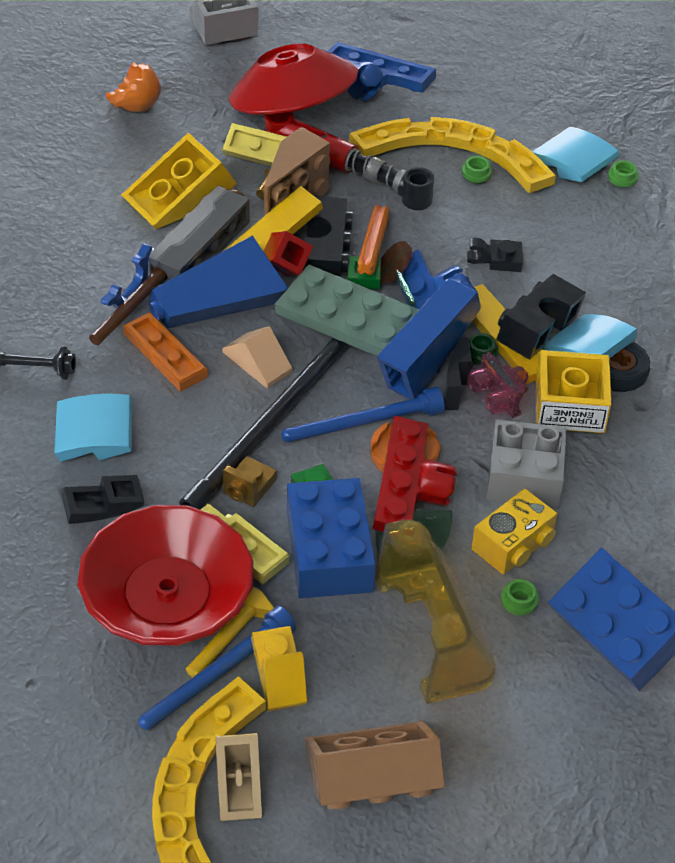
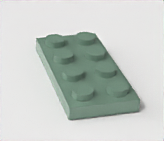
[275,265,419,356]

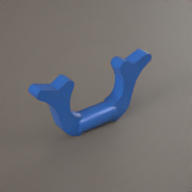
[100,243,152,308]

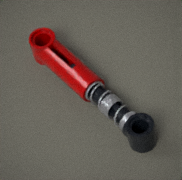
[264,112,434,210]

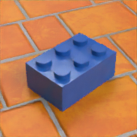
[286,478,375,599]
[548,547,675,691]

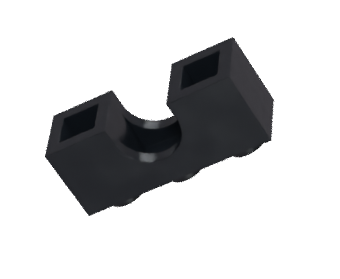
[302,196,353,277]
[496,274,586,360]

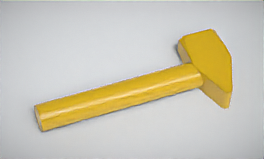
[186,587,274,678]

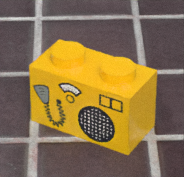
[471,488,557,575]

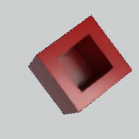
[263,231,313,276]

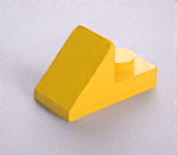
[251,626,307,712]

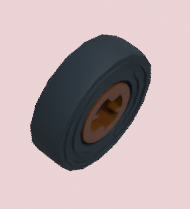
[609,342,650,392]

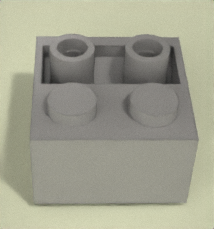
[189,0,258,45]
[486,419,566,509]

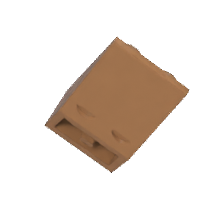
[264,127,330,216]

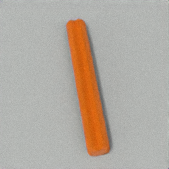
[357,205,389,275]

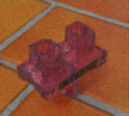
[467,352,528,418]

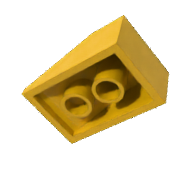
[121,133,237,229]

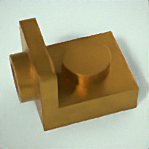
[223,456,277,507]

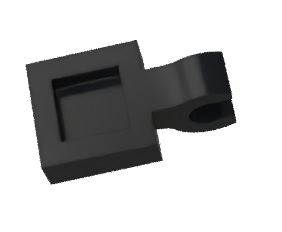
[467,238,523,272]

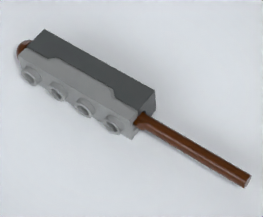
[89,186,250,346]

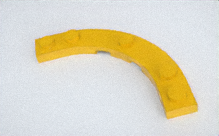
[349,117,556,193]
[152,676,266,863]

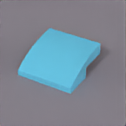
[533,127,619,182]
[542,314,637,358]
[54,394,132,462]

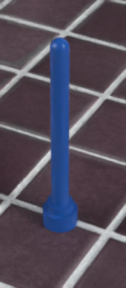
[281,386,445,442]
[138,606,296,730]

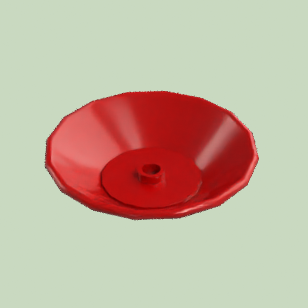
[228,43,359,115]
[77,505,254,646]

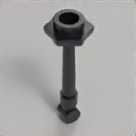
[0,347,76,380]

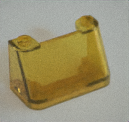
[375,520,496,704]

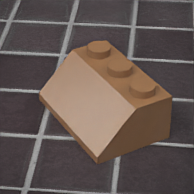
[305,721,445,809]

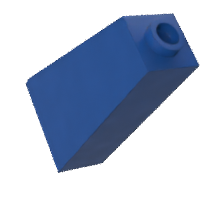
[149,235,288,328]
[377,278,481,400]

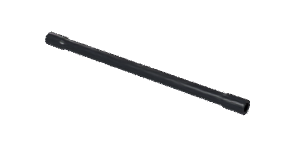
[179,292,381,510]

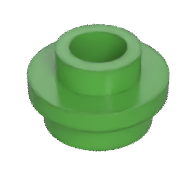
[462,156,492,183]
[608,160,639,188]
[501,579,539,616]

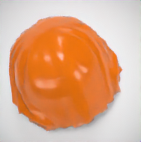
[106,62,161,113]

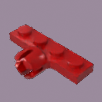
[372,416,457,538]

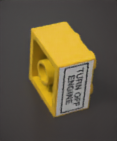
[536,350,611,433]

